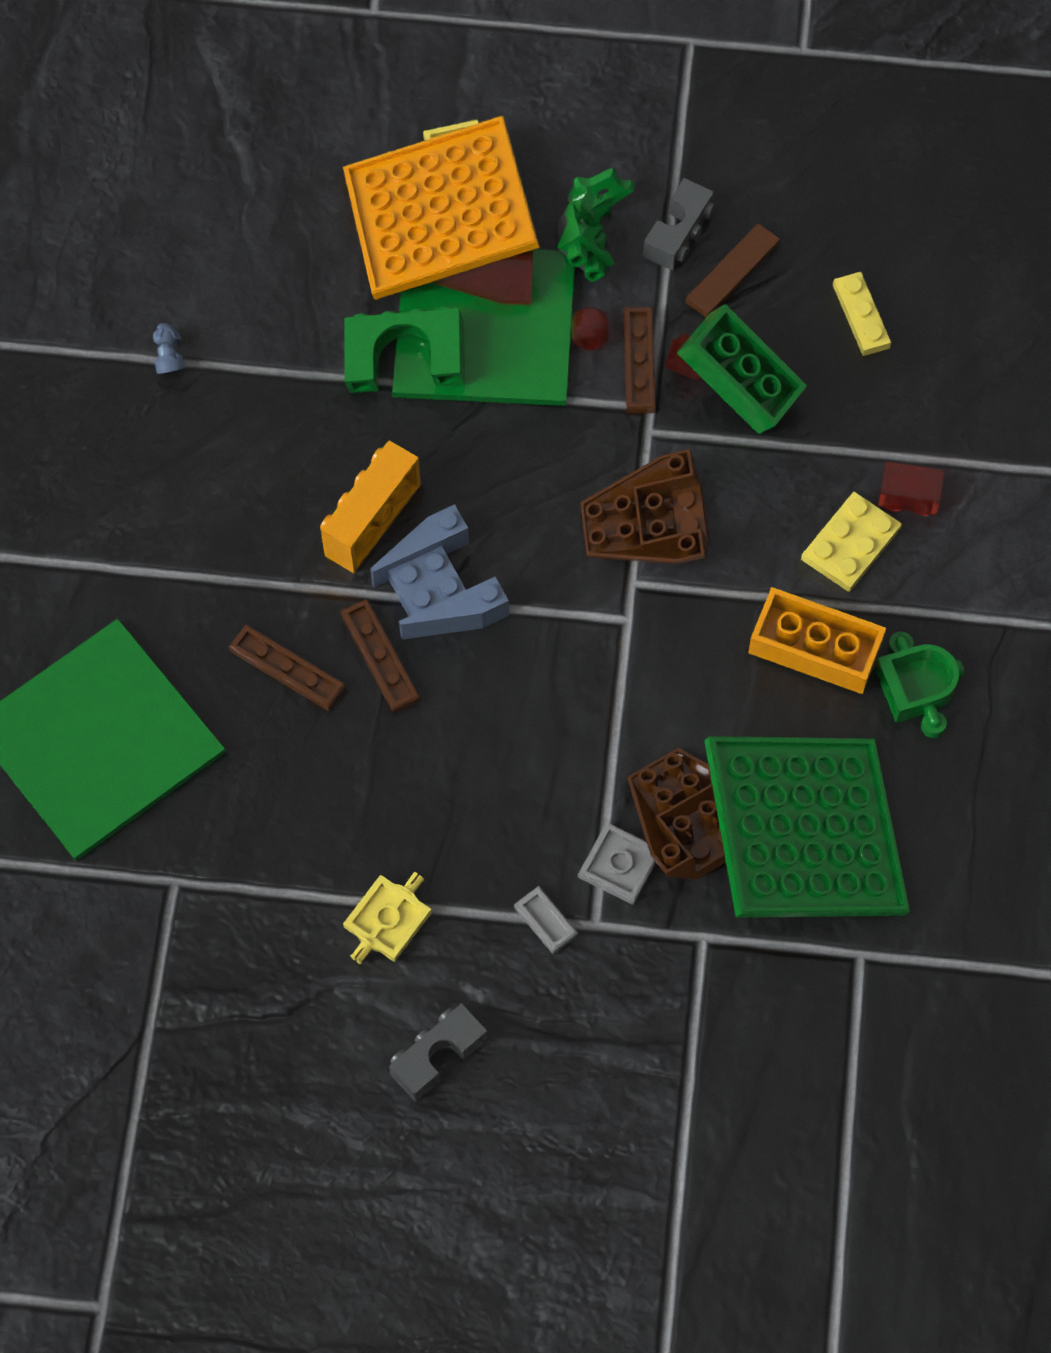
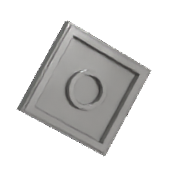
[578,822,656,905]

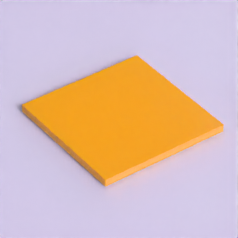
[343,116,540,300]

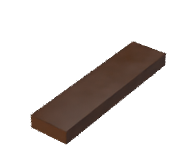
[686,223,780,317]
[624,307,655,413]
[340,599,420,714]
[229,624,346,711]

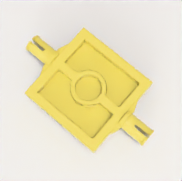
[343,872,432,964]

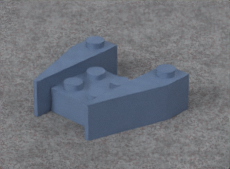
[370,504,509,640]

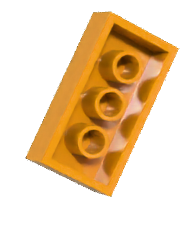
[320,440,421,573]
[748,587,886,694]

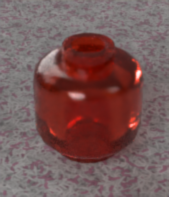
[571,307,609,351]

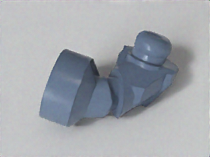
[153,323,185,373]

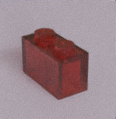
[878,461,944,516]

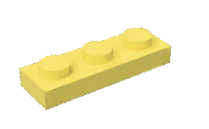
[833,272,891,356]

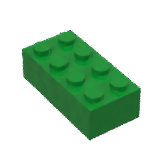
[677,304,807,434]

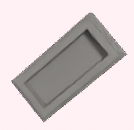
[514,886,578,955]

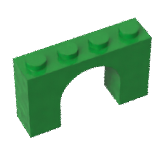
[344,307,465,393]

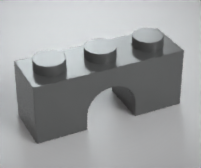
[643,178,716,271]
[389,1003,488,1102]

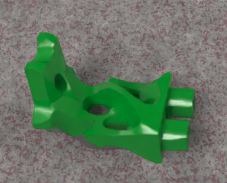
[557,167,635,282]

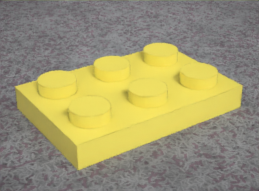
[801,491,902,592]

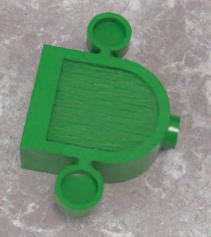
[875,632,964,738]

